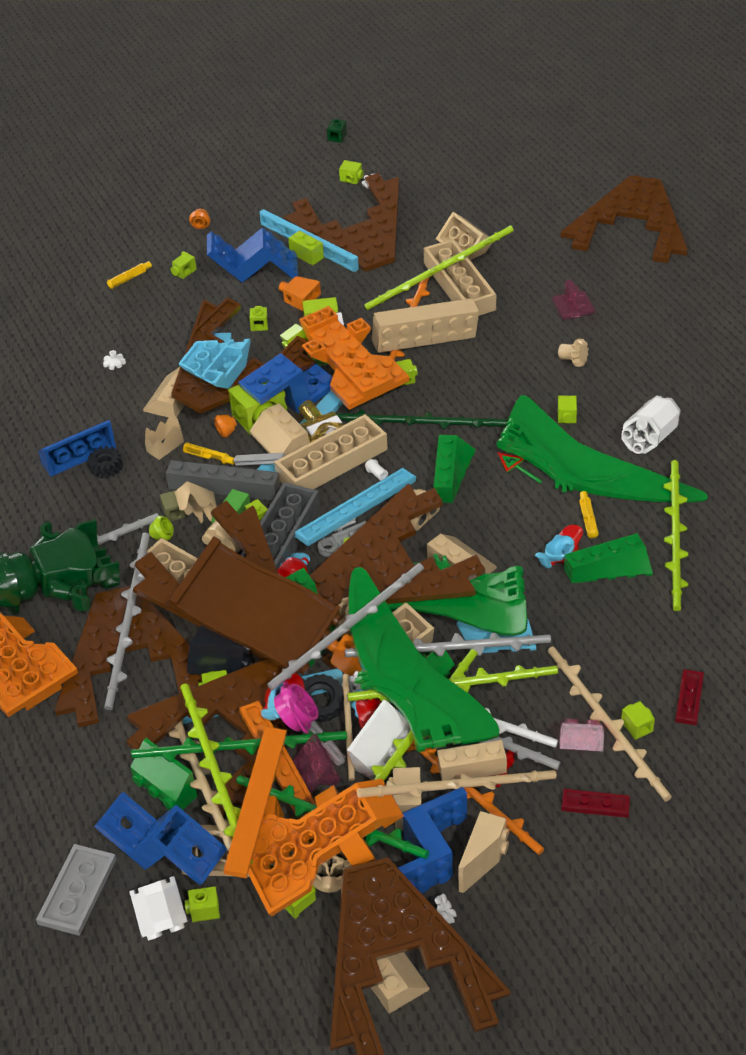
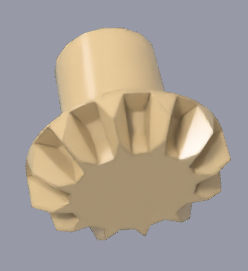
[558,339,589,367]

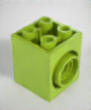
[228,382,287,435]

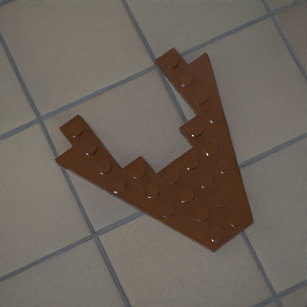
[283,173,399,272]
[561,175,688,263]
[172,297,315,414]
[132,500,279,660]
[55,586,202,727]
[127,659,304,818]
[330,857,511,1055]

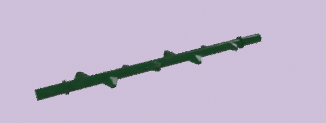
[330,410,508,429]

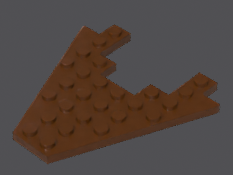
[309,484,486,606]

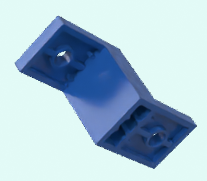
[207,227,298,282]
[239,353,332,414]
[398,787,467,893]
[94,792,227,885]

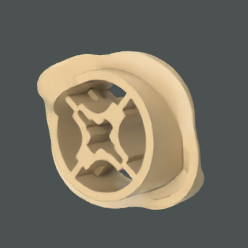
[313,851,352,893]

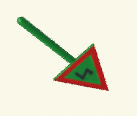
[497,452,542,483]

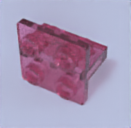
[552,280,595,320]
[559,719,604,751]
[293,734,340,793]

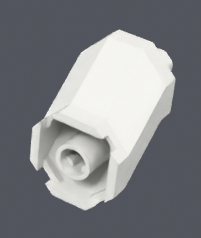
[621,396,681,454]
[129,876,188,941]

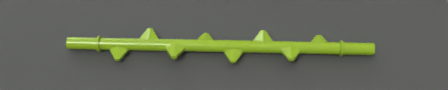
[364,226,514,310]
[664,460,688,611]
[371,649,478,780]
[347,665,558,702]
[180,684,253,865]

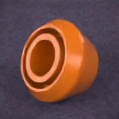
[189,209,211,229]
[214,415,237,438]

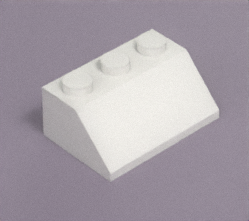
[347,700,411,780]

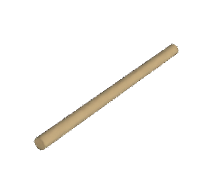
[342,674,355,781]

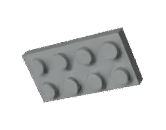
[36,844,116,936]

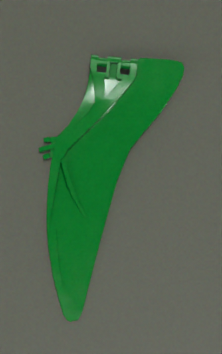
[497,395,708,502]
[387,553,528,636]
[348,567,500,752]

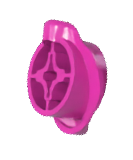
[274,681,318,734]

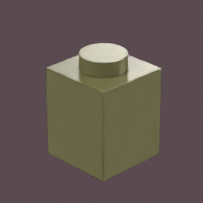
[160,490,186,521]

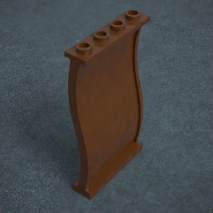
[169,536,342,676]

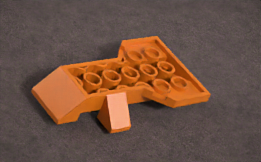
[299,306,409,410]
[0,612,78,717]
[232,779,404,916]

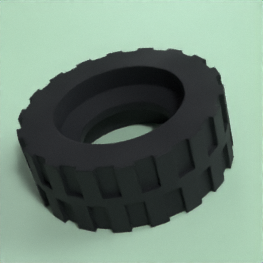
[303,674,344,723]

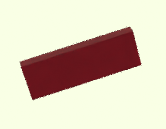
[675,669,704,726]
[561,789,630,818]

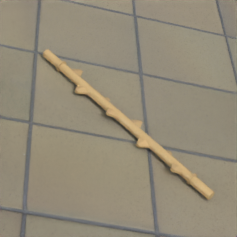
[547,647,672,802]
[169,721,232,852]
[357,770,556,798]

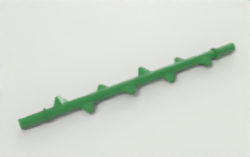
[131,730,347,762]
[236,775,429,859]

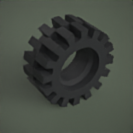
[88,446,123,479]

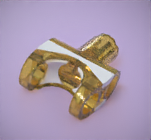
[299,400,343,443]

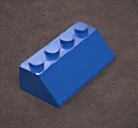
[38,420,116,476]

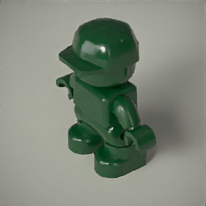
[0,519,120,615]

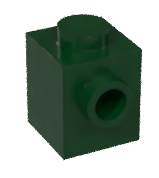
[327,119,347,143]

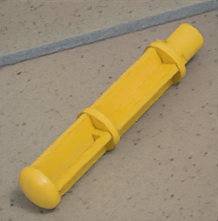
[107,261,152,289]
[183,442,235,465]
[579,491,599,538]

